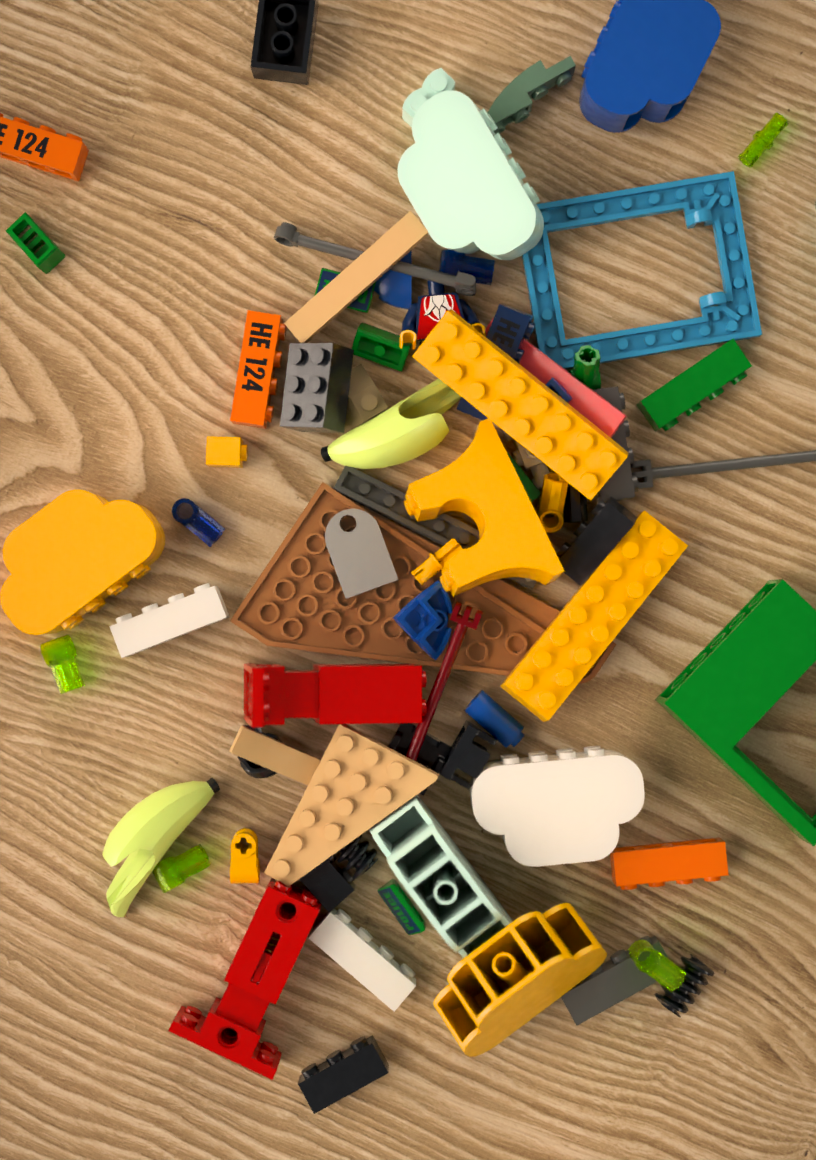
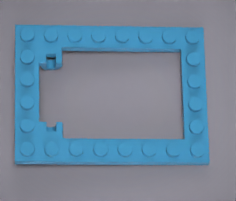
[522,171,762,369]

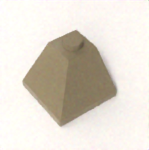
[338,364,389,437]

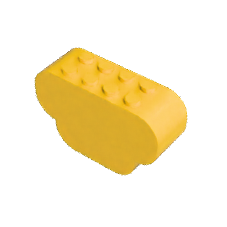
[0,489,165,635]
[433,903,607,1057]

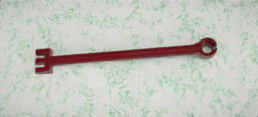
[403,601,483,805]

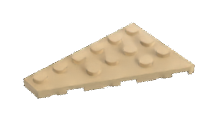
[264,724,439,886]

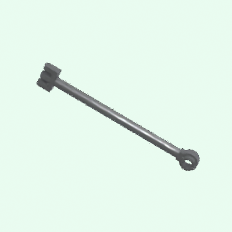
[274,222,477,296]
[631,450,816,489]

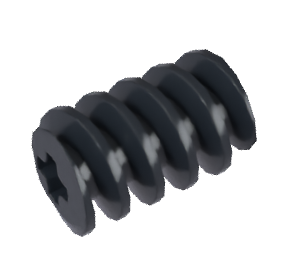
[337,834,378,879]
[654,954,715,1018]

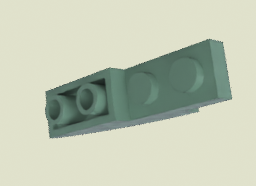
[487,56,576,134]

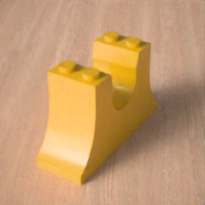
[404,418,564,597]

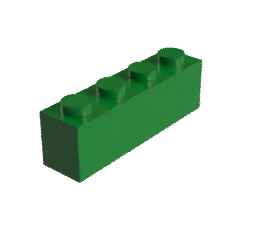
[637,339,752,432]

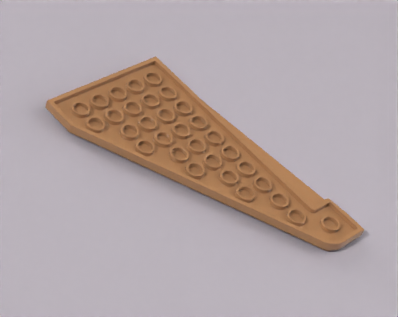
[230,482,616,684]

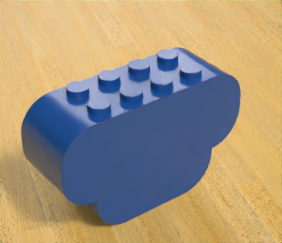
[579,0,721,133]

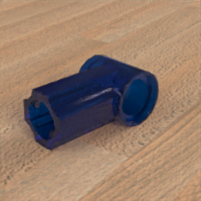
[439,250,495,285]
[172,498,226,547]

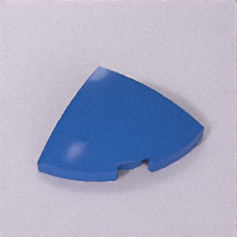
[374,250,412,309]
[393,581,453,660]

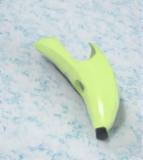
[321,378,461,469]
[102,777,220,918]

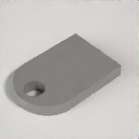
[325,509,399,599]

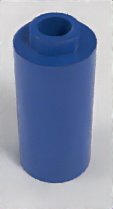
[464,690,525,748]

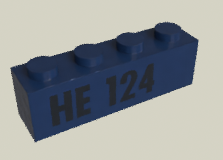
[457,303,536,421]

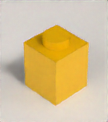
[206,436,248,468]

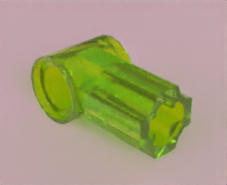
[40,634,85,694]
[152,844,211,893]
[629,939,686,992]

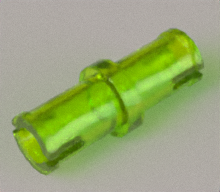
[738,113,788,168]

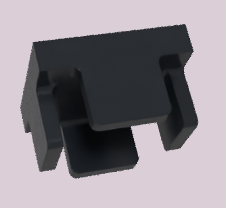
[439,720,497,790]
[387,723,452,796]

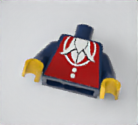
[399,280,486,350]

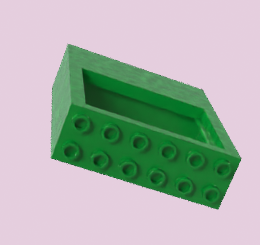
[655,579,816,846]

